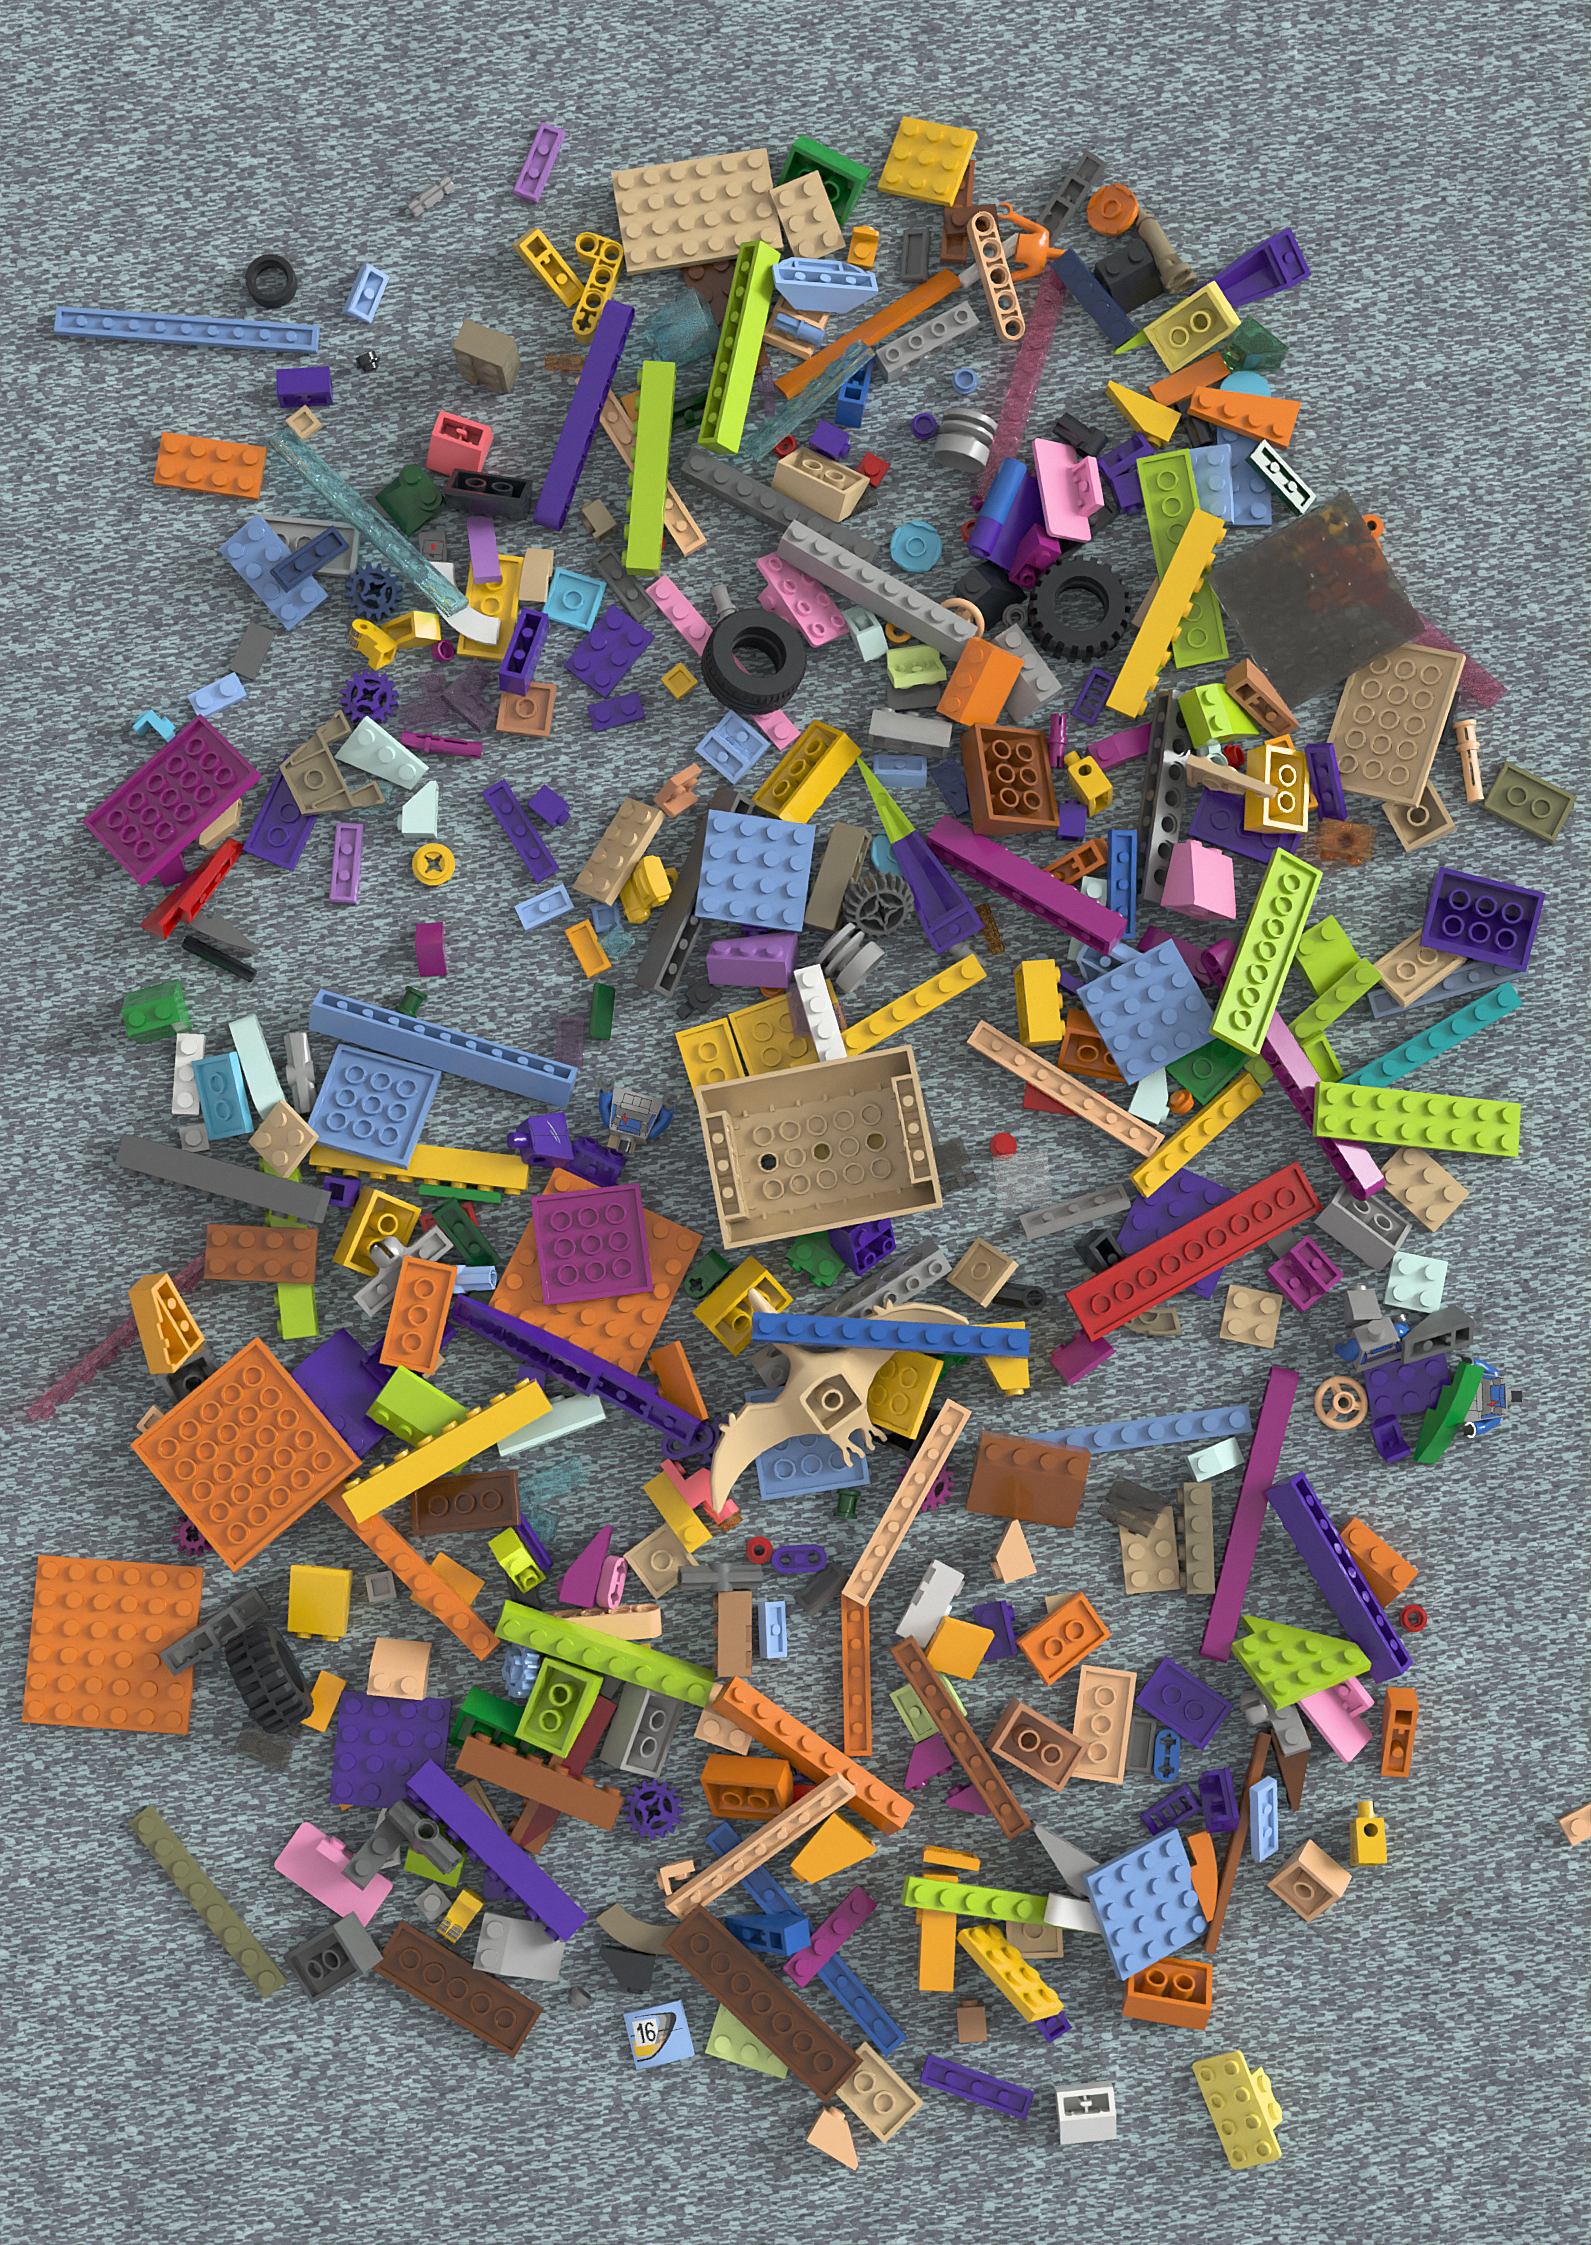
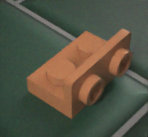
[653,763,703,818]

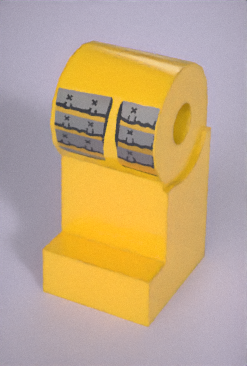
[347,619,398,671]
[436,1886,486,1944]

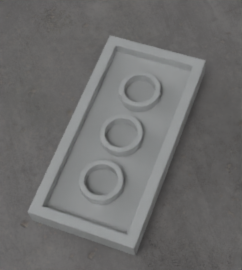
[255,513,362,578]

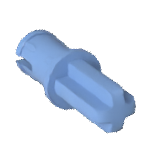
[773,313,826,348]

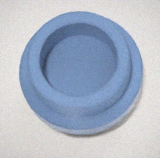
[952,368,978,395]

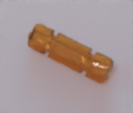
[545,355,588,371]
[975,903,1005,955]

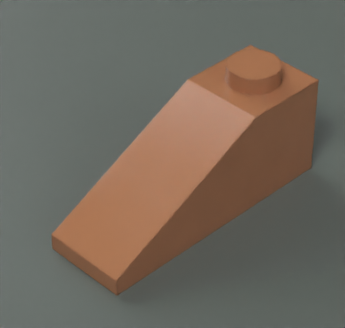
[1226,658,1299,738]

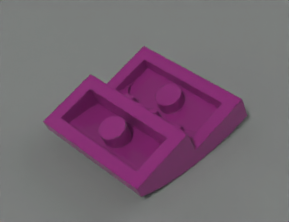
[1264,1235,1344,1314]

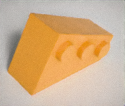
[128,1273,205,1374]

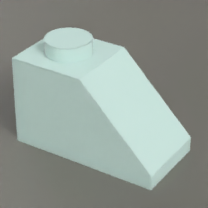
[841,605,889,662]
[397,781,439,839]
[1184,1436,1245,1482]

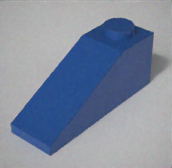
[834,350,875,429]
[725,1914,811,1956]

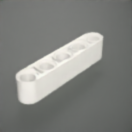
[1043,1893,1101,1934]

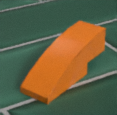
[1184,1827,1218,1922]

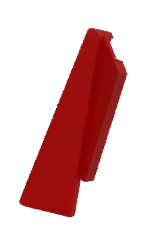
[140,838,244,940]

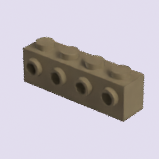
[803,821,872,935]
[1176,1482,1215,1594]

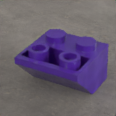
[828,1218,896,1276]

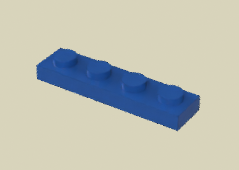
[1107,830,1137,939]

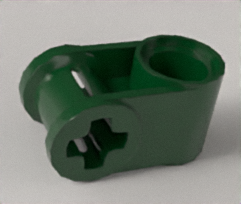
[684,1248,733,1300]

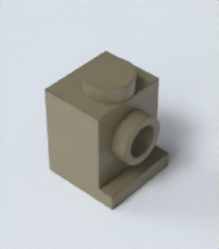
[580,498,618,546]

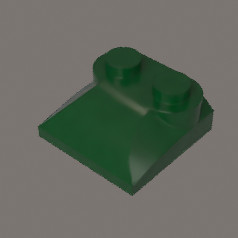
[375,463,447,538]

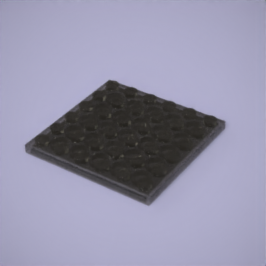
[1205,490,1427,711]

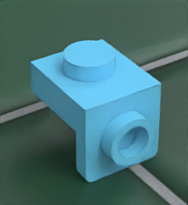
[132,709,176,742]

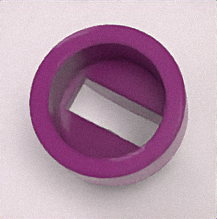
[431,640,455,662]

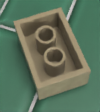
[453,319,521,394]

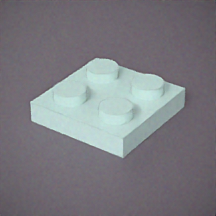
[1383,1251,1448,1314]

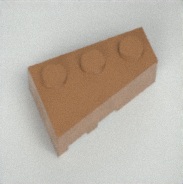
[713,1590,752,1677]

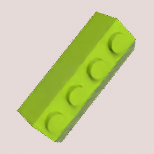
[366,1364,470,1475]

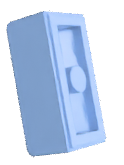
[342,264,390,324]
[873,754,927,788]

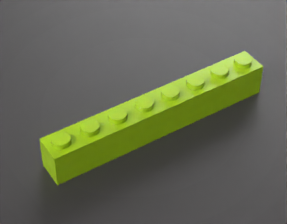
[697,240,781,455]
[622,360,677,577]
[259,1123,320,1341]
[494,1599,714,1708]

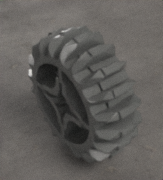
[842,870,915,940]

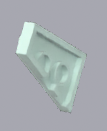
[334,716,429,790]

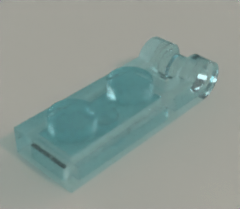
[519,1455,589,1513]

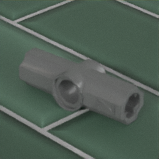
[677,1563,763,1591]
[386,1799,463,1875]

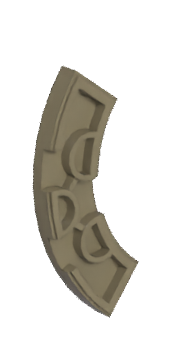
[1081,1272,1182,1336]
[595,1902,682,1955]

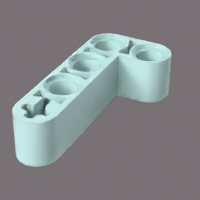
[229,1013,288,1120]

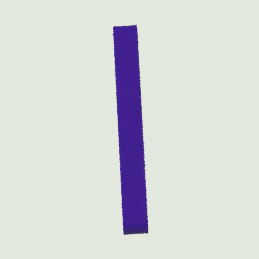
[533,300,635,531]

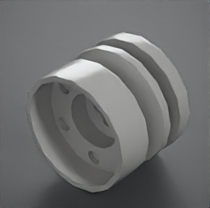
[932,407,997,473]
[814,922,886,995]

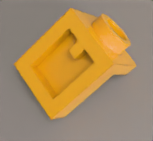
[847,225,879,270]

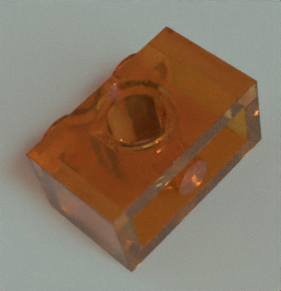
[1314,817,1376,866]

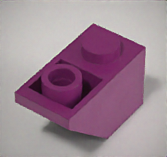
[1008,523,1061,590]
[903,1732,955,1791]
[944,1782,991,1816]

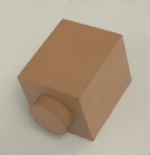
[955,1998,987,2043]

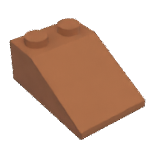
[985,1697,1089,1793]

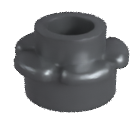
[567,1985,593,2012]

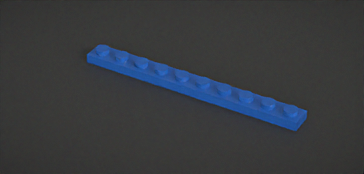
[751,1312,1029,1359]
[705,1820,907,2056]

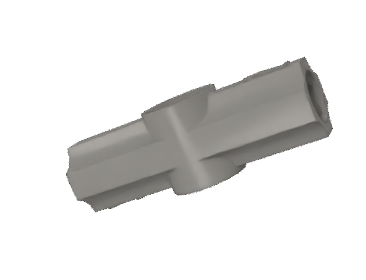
[284,1032,318,1116]

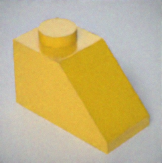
[381,611,441,650]

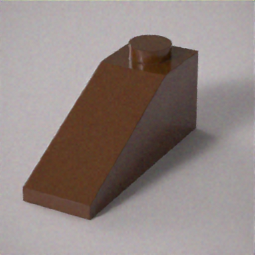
[1266,1722,1312,1812]

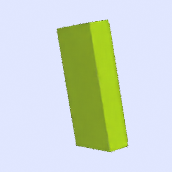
[1298,1030,1345,1083]

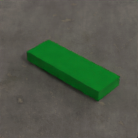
[419,1184,503,1206]

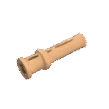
[1452,720,1484,803]

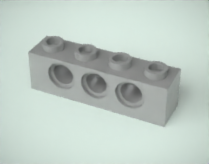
[875,300,980,384]

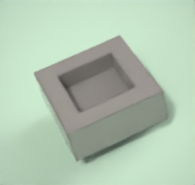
[179,1123,211,1153]
[365,1570,398,1603]
[414,1881,453,1922]

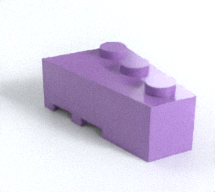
[706,931,800,988]

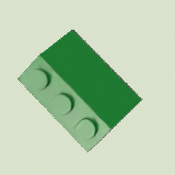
[776,135,872,226]
[448,1686,537,1757]

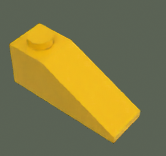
[511,228,585,308]
[1105,380,1181,449]
[642,1471,713,1553]

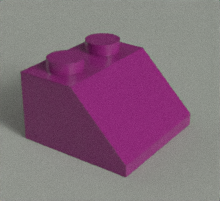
[1048,1328,1116,1387]

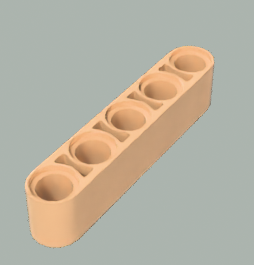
[967,211,1025,343]
[543,1603,662,1640]

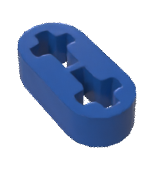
[1152,1728,1181,1782]

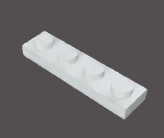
[794,964,847,1062]

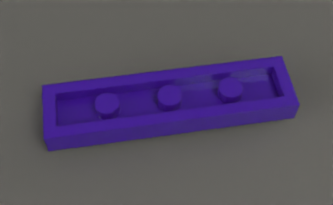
[481,779,560,884]
[919,2053,1035,2120]

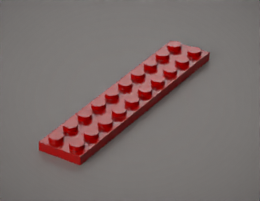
[1063,1161,1323,1342]

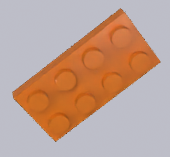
[153,432,268,501]
[379,1255,458,1375]

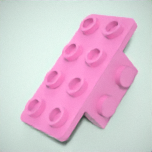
[1032,438,1104,543]
[756,551,849,648]
[1297,1677,1375,1763]
[274,1822,393,1928]

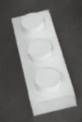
[172,1033,206,1116]

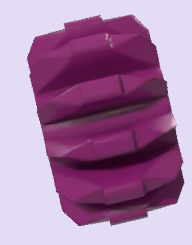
[172,1516,213,1557]

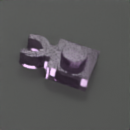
[757,366,775,417]

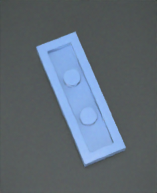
[1249,1776,1278,1862]

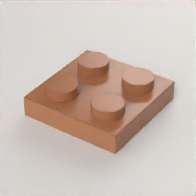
[496,681,557,739]

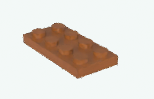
[204,1224,318,1284]

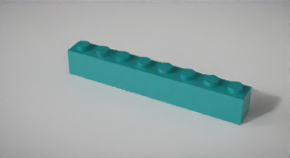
[1338,981,1523,1088]

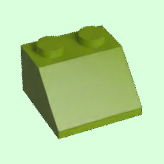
[404,1811,468,1888]

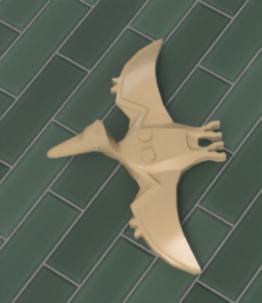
[709,1288,970,1514]

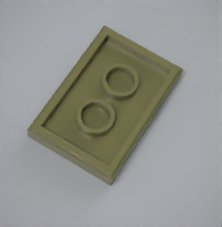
[1481,760,1577,845]

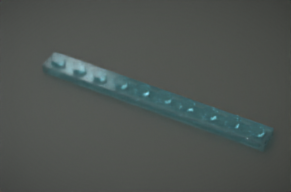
[268,428,469,617]

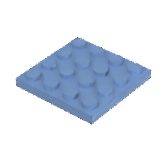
[694,809,816,933]
[1075,939,1217,1086]
[307,1043,442,1170]
[745,1385,870,1501]
[1081,1826,1209,1981]

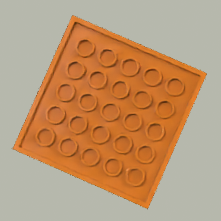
[488,1168,703,1376]
[130,1337,363,1573]
[22,1555,204,1734]

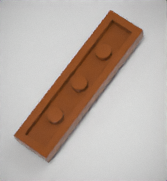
[940,160,975,264]

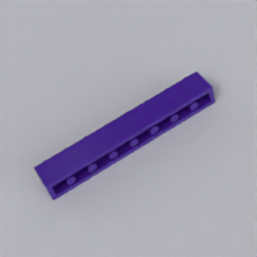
[1265,1471,1413,1684]
[403,1759,588,1943]

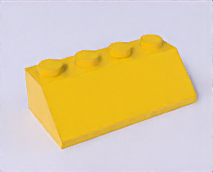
[751,719,862,824]

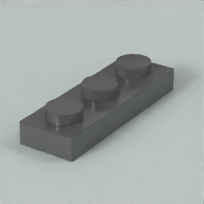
[341,1817,406,1891]

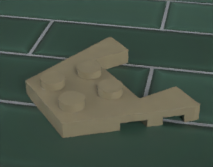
[279,710,387,816]

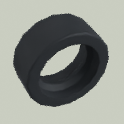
[245,254,298,309]

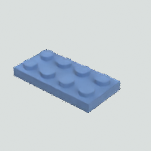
[1216,425,1272,527]
[218,514,330,631]

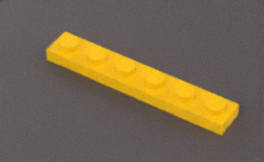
[1128,1072,1263,1198]

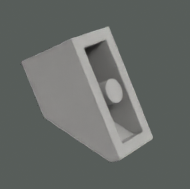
[1343,1285,1382,1327]

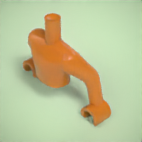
[990,202,1065,284]

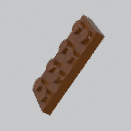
[410,1469,521,1537]

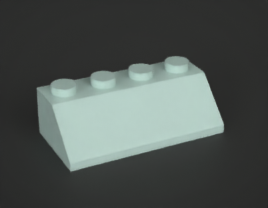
[497,1390,609,1457]

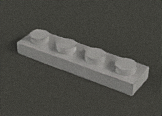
[1019,1183,1131,1240]

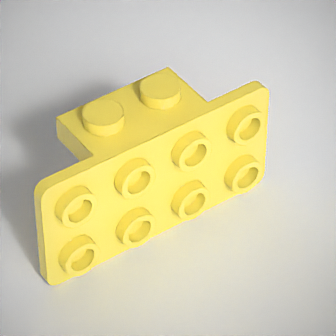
[1192,2050,1283,2170]

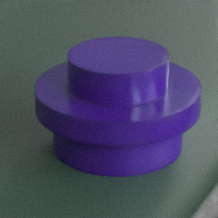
[911,413,937,440]

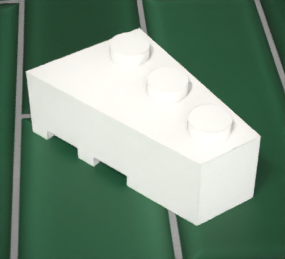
[895,1558,965,1648]

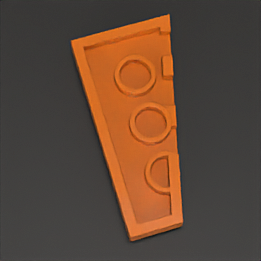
[1187,386,1301,451]

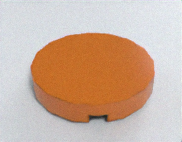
[1086,183,1138,237]

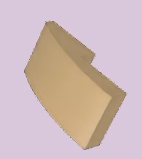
[518,548,554,603]

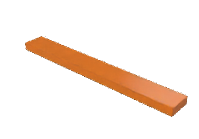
[774,268,962,400]

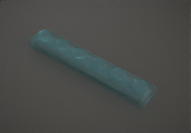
[742,339,875,463]

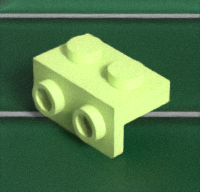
[886,644,947,689]

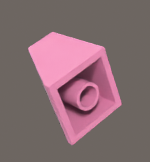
[1160,840,1236,921]

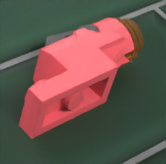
[660,1458,744,1532]

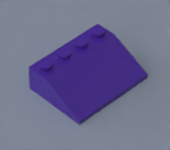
[1419,867,1546,972]
[290,1327,392,1461]

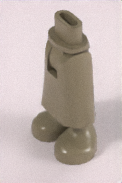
[1136,207,1198,295]

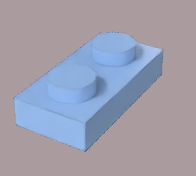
[187,672,248,718]
[514,884,575,932]
[758,1601,787,1659]

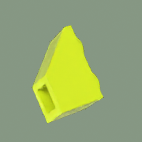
[488,1527,546,1594]

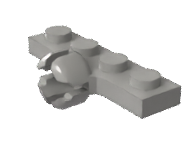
[352,1224,454,1317]
[1240,1683,1311,1757]

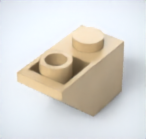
[196,798,243,850]

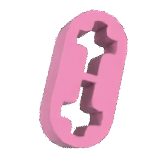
[596,1555,628,1609]

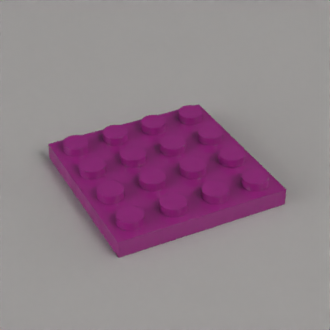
[531,1183,653,1306]

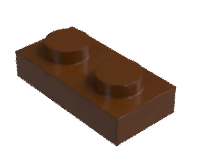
[943,204,999,238]

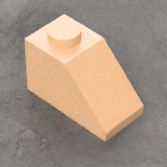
[806,2106,858,2170]

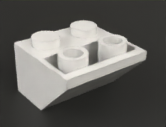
[1054,2080,1117,2145]

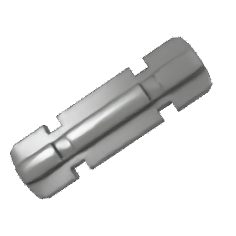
[407,176,455,217]

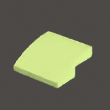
[889,1670,967,1743]

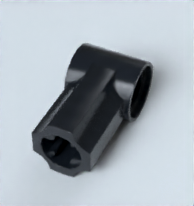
[1174,396,1215,448]
[1053,412,1109,459]
[992,1282,1047,1312]

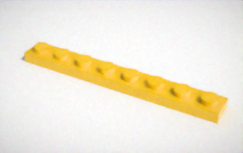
[789,954,987,1068]

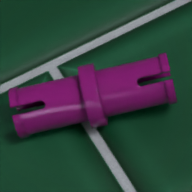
[1047,713,1068,769]

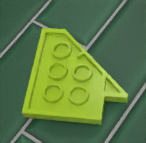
[1231,1615,1371,1711]

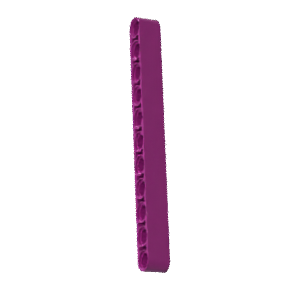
[1201,938,1385,1201]
[1199,1365,1299,1663]

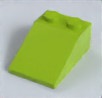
[1178,683,1260,749]
[1292,915,1360,999]
[515,1656,604,1758]

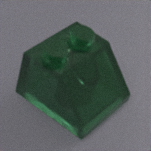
[1221,315,1289,372]

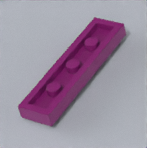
[781,1886,878,1989]

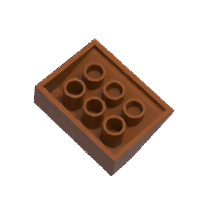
[960,723,1060,836]
[965,1430,1091,1528]

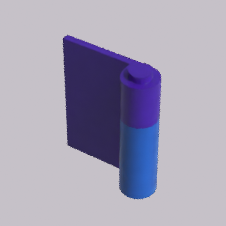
[966,457,1046,573]

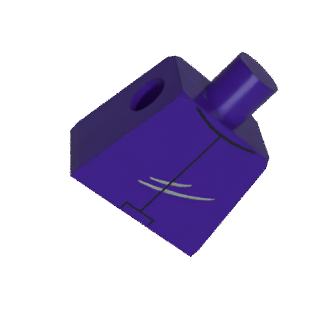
[507,1112,574,1169]

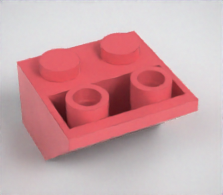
[426,410,494,477]

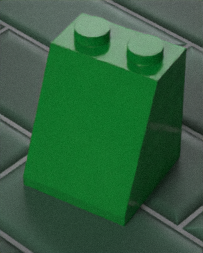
[121,979,193,1045]

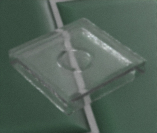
[993,1150,1053,1211]

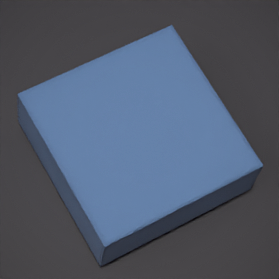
[591,902,622,934]

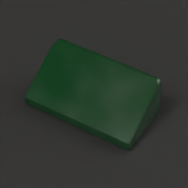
[671,390,708,436]
[588,982,616,1041]

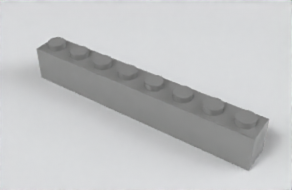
[776,519,978,662]

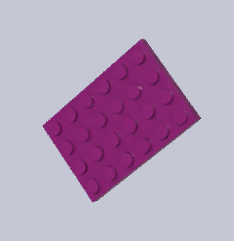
[82,714,262,887]

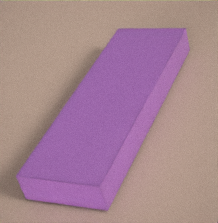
[512,122,566,204]
[466,516,501,584]
[329,822,364,905]

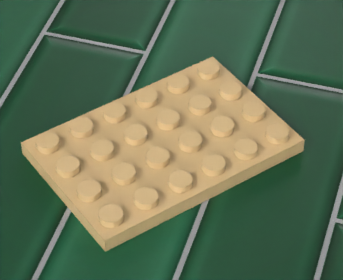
[611,148,783,276]
[1327,634,1466,808]

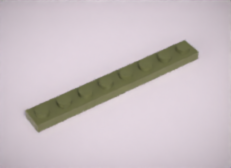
[128,1804,288,1999]

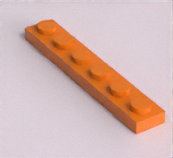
[841,1588,872,1756]

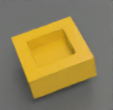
[661,662,698,701]

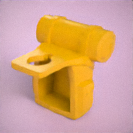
[619,855,678,924]

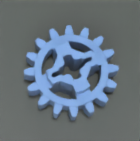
[502,1642,541,1698]

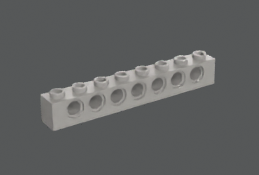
[749,1238,953,1391]

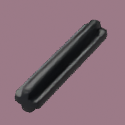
[181,935,257,982]

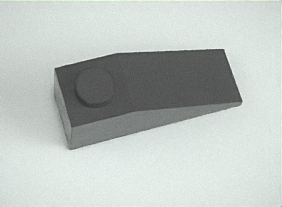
[1401,1305,1475,1364]

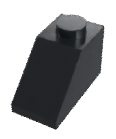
[1073,1229,1126,1274]
[599,1944,656,1994]

